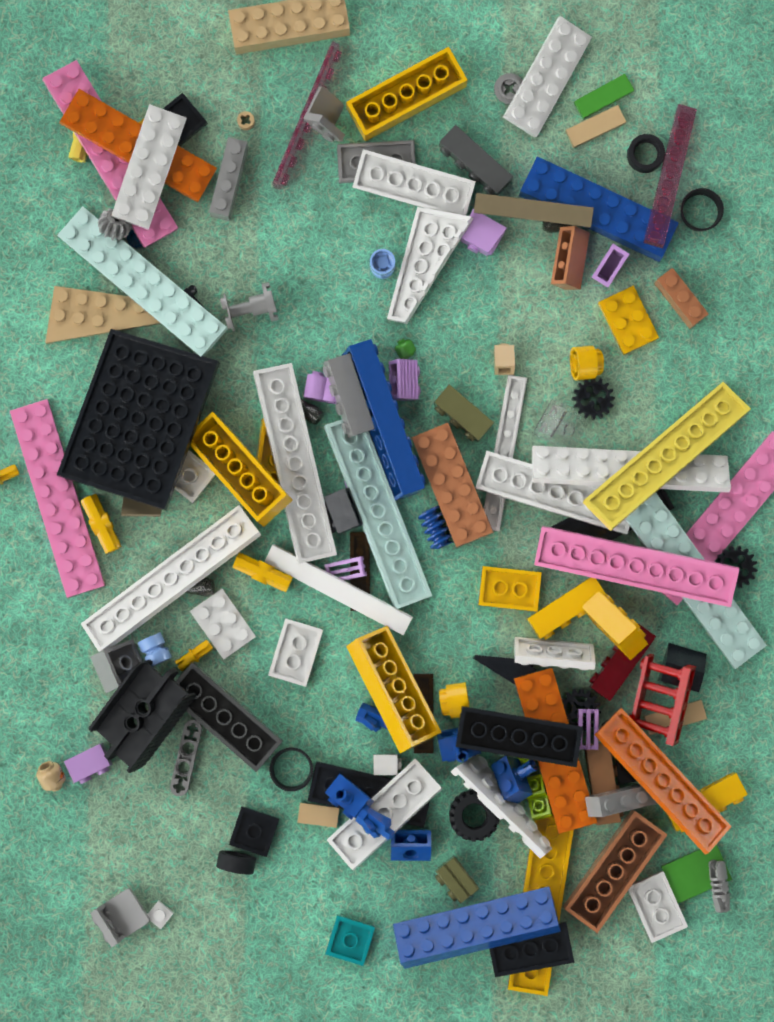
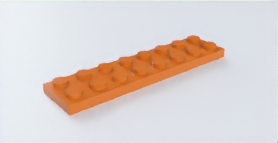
[59,89,217,203]
[514,668,597,834]
[594,708,732,855]

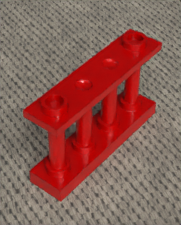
[629,654,696,746]

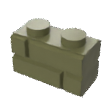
[435,855,479,904]

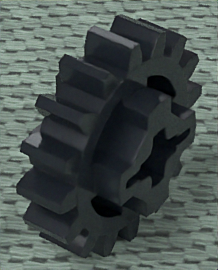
[561,688,601,731]

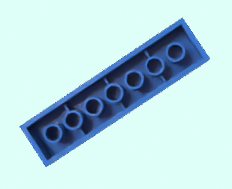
[519,156,679,262]
[342,339,426,501]
[393,887,561,969]

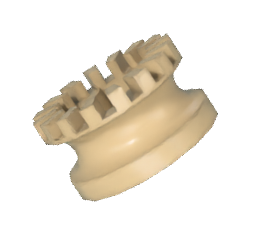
[237,111,255,130]

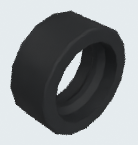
[627,134,665,173]
[216,850,256,875]

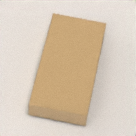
[297,802,339,828]

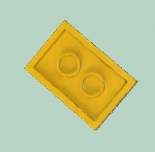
[598,285,659,355]
[478,566,542,612]

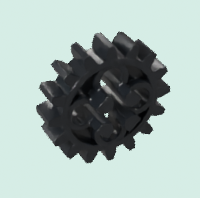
[571,378,615,420]
[716,546,758,588]

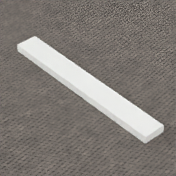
[484,375,527,532]
[264,544,413,635]

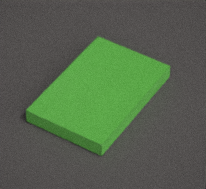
[661,844,732,903]

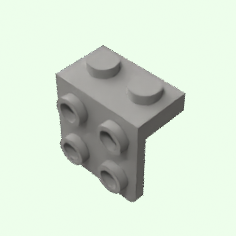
[303,86,345,142]
[90,888,150,947]

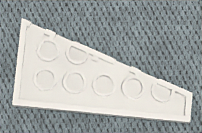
[387,207,473,324]
[450,754,553,858]

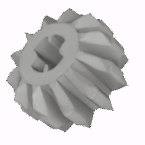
[98,208,132,241]

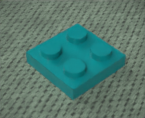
[325,915,375,966]

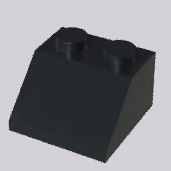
[658,643,707,692]

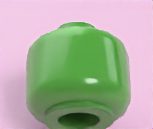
[395,338,416,359]

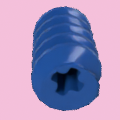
[418,506,454,549]

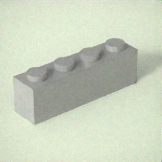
[209,137,249,221]
[323,353,375,438]
[585,784,658,817]

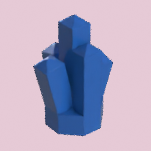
[356,703,388,732]
[355,805,395,840]

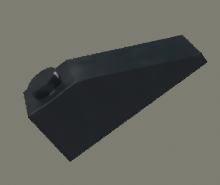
[473,655,536,685]

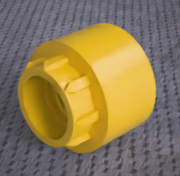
[570,345,604,381]
[439,682,470,719]

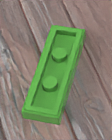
[574,74,634,119]

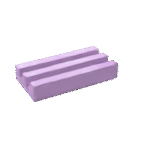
[324,556,367,580]
[578,709,599,750]

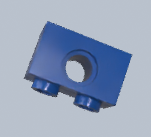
[391,830,431,861]

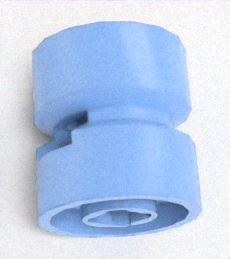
[370,249,395,279]
[137,632,172,667]

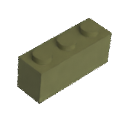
[434,384,494,442]

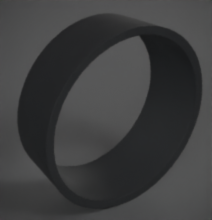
[681,188,724,231]
[269,747,313,792]

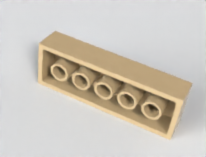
[228,0,350,55]

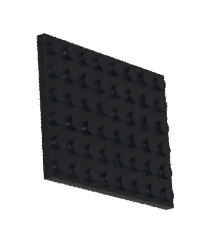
[57,329,220,511]

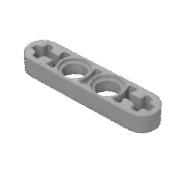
[170,720,202,796]

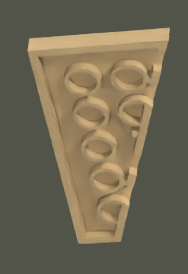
[45,286,161,344]

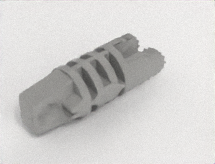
[708,860,730,913]

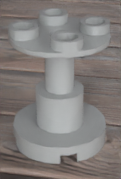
[220,282,279,332]

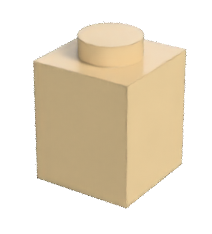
[494,343,515,375]

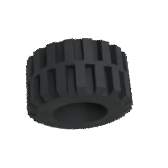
[449,789,500,842]

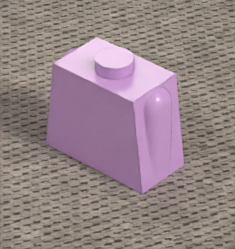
[460,209,507,256]
[592,244,629,287]

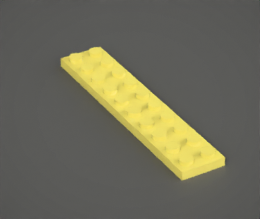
[583,382,751,531]

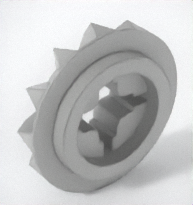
[494,73,523,105]

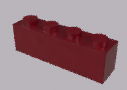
[589,624,656,701]

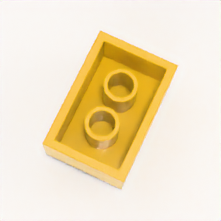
[582,591,648,660]

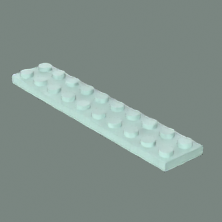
[57,206,228,357]
[324,419,432,609]
[625,493,767,669]

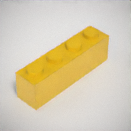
[526,577,606,640]
[665,772,748,833]

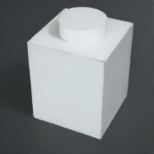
[374,754,402,775]

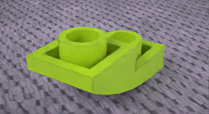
[527,774,553,821]

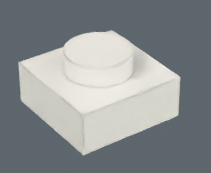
[148,900,174,929]

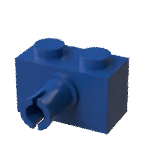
[437,728,481,763]
[491,755,538,804]
[325,774,374,820]

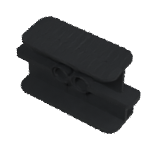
[89,660,196,773]

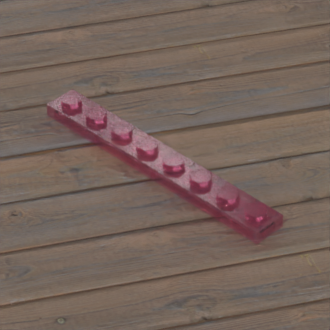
[273,41,342,190]
[643,104,697,248]

